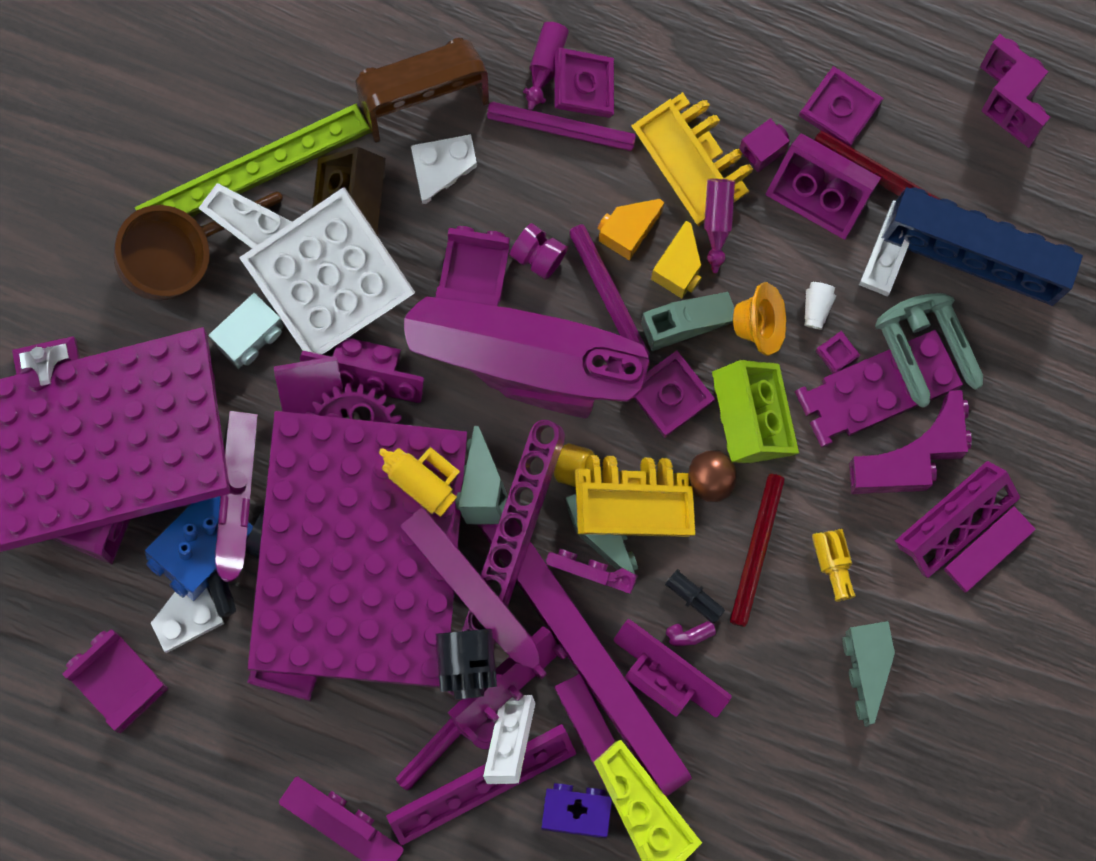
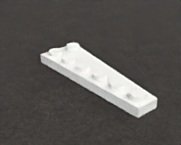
[199,183,292,249]

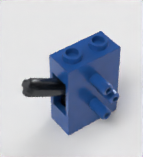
[145,497,253,617]

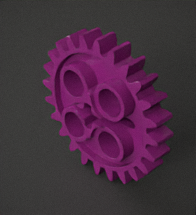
[305,383,401,424]

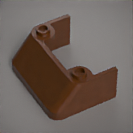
[355,38,489,143]

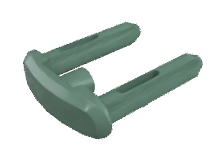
[875,293,983,407]

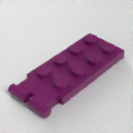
[794,330,963,448]

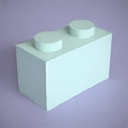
[208,293,284,369]

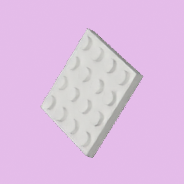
[239,187,415,355]

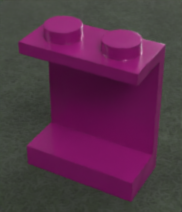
[62,629,169,734]

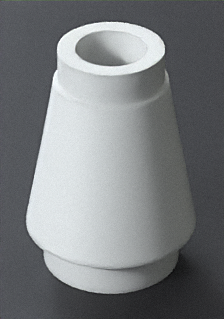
[804,282,836,330]

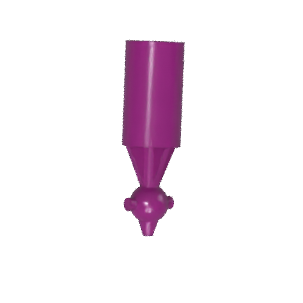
[523,21,569,110]
[704,179,735,273]

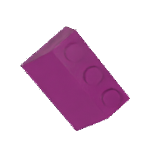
[765,133,881,240]

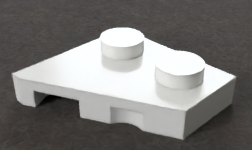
[411,134,477,204]
[151,588,225,653]

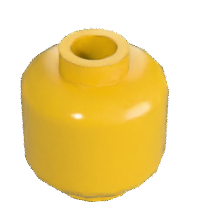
[554,443,595,487]

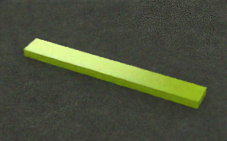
[135,103,371,217]

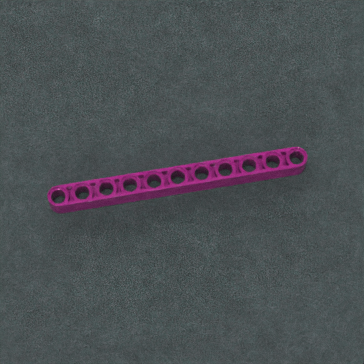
[477,520,692,797]

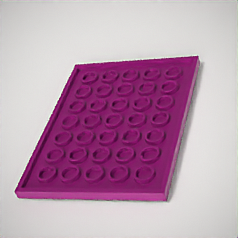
[0,327,230,552]
[247,411,467,688]

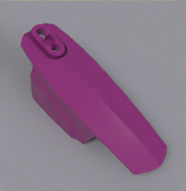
[404,297,650,418]

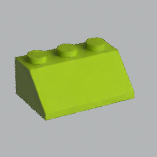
[712,360,799,463]

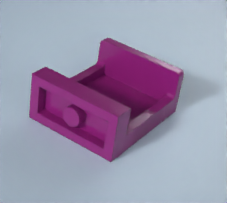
[435,226,510,306]

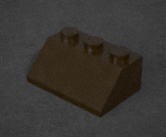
[312,147,386,236]

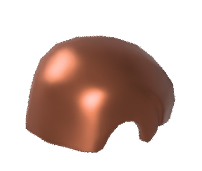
[688,451,736,502]

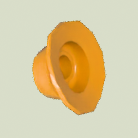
[733,282,786,356]

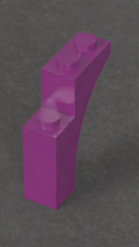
[849,390,972,494]

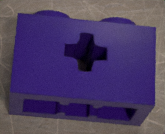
[541,783,612,838]

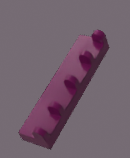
[447,626,568,742]

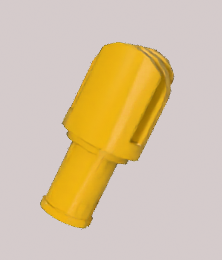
[812,529,856,602]

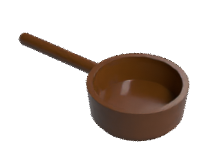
[114,192,283,301]

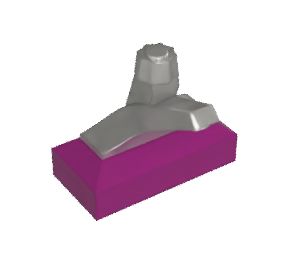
[12,336,80,386]

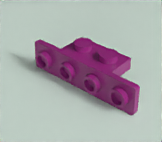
[300,338,424,403]
[613,619,732,717]
[279,776,404,861]

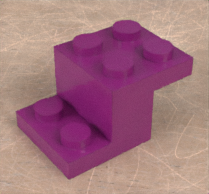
[980,34,1050,148]

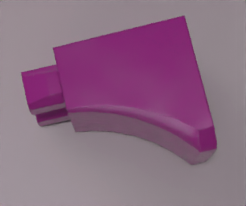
[53,519,131,565]

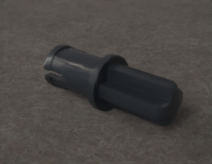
[665,569,725,623]

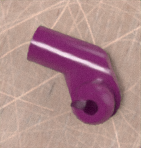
[666,621,716,647]

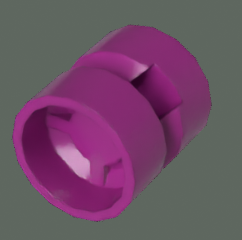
[509,223,568,280]

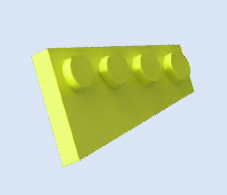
[594,740,702,861]

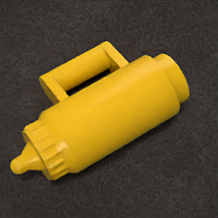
[379,447,460,517]

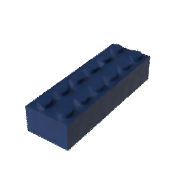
[881,187,1083,306]

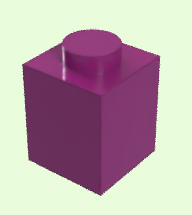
[739,118,790,172]

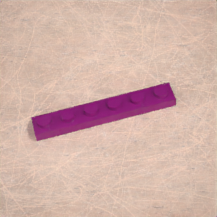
[386,724,576,846]

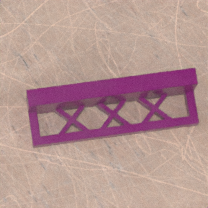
[895,461,1021,578]

